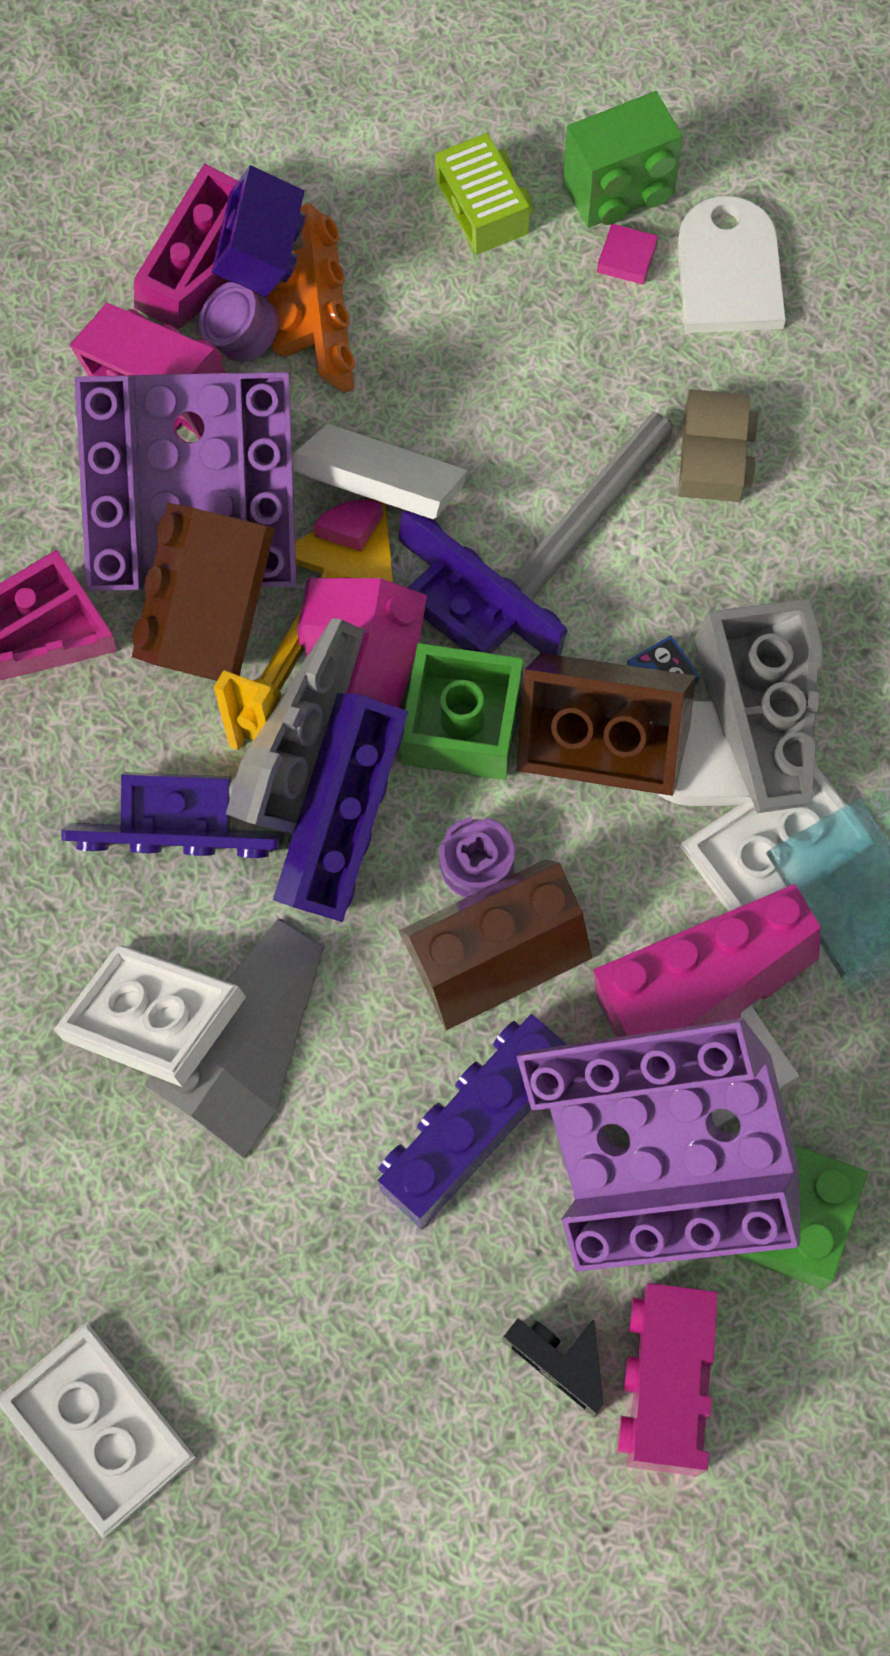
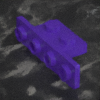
[398,510,568,656]
[61,772,283,858]

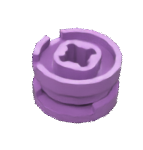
[199,282,279,363]
[439,816,515,898]

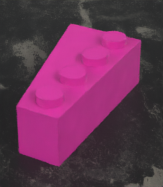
[593,884,821,1037]

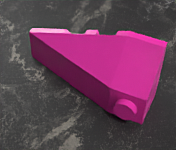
[297,578,427,708]

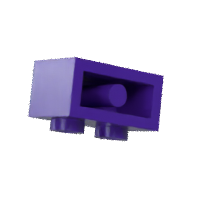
[211,165,306,297]

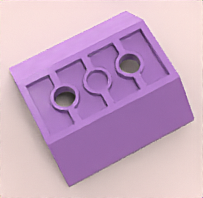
[74,372,297,591]
[517,1018,801,1272]

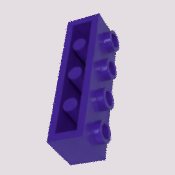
[273,693,408,922]
[377,1013,567,1230]

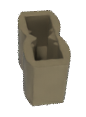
[678,389,758,502]

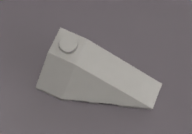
[694,598,823,814]
[226,617,365,834]
[144,919,323,1159]

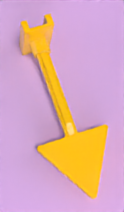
[213,498,393,750]

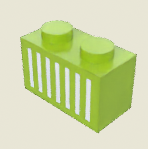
[435,132,534,255]

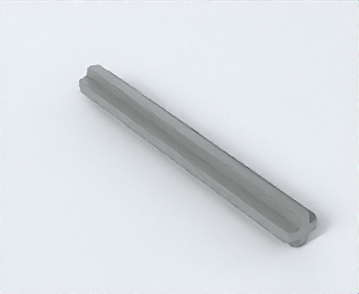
[511,412,673,600]

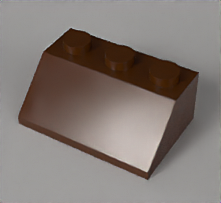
[132,502,275,681]
[516,653,696,796]
[399,859,593,1031]

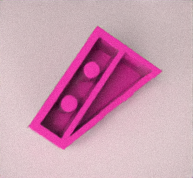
[134,163,238,330]
[70,303,227,440]
[0,550,117,680]
[617,1283,718,1477]

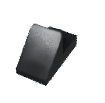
[503,1318,604,1418]

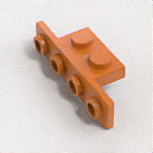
[267,203,355,393]

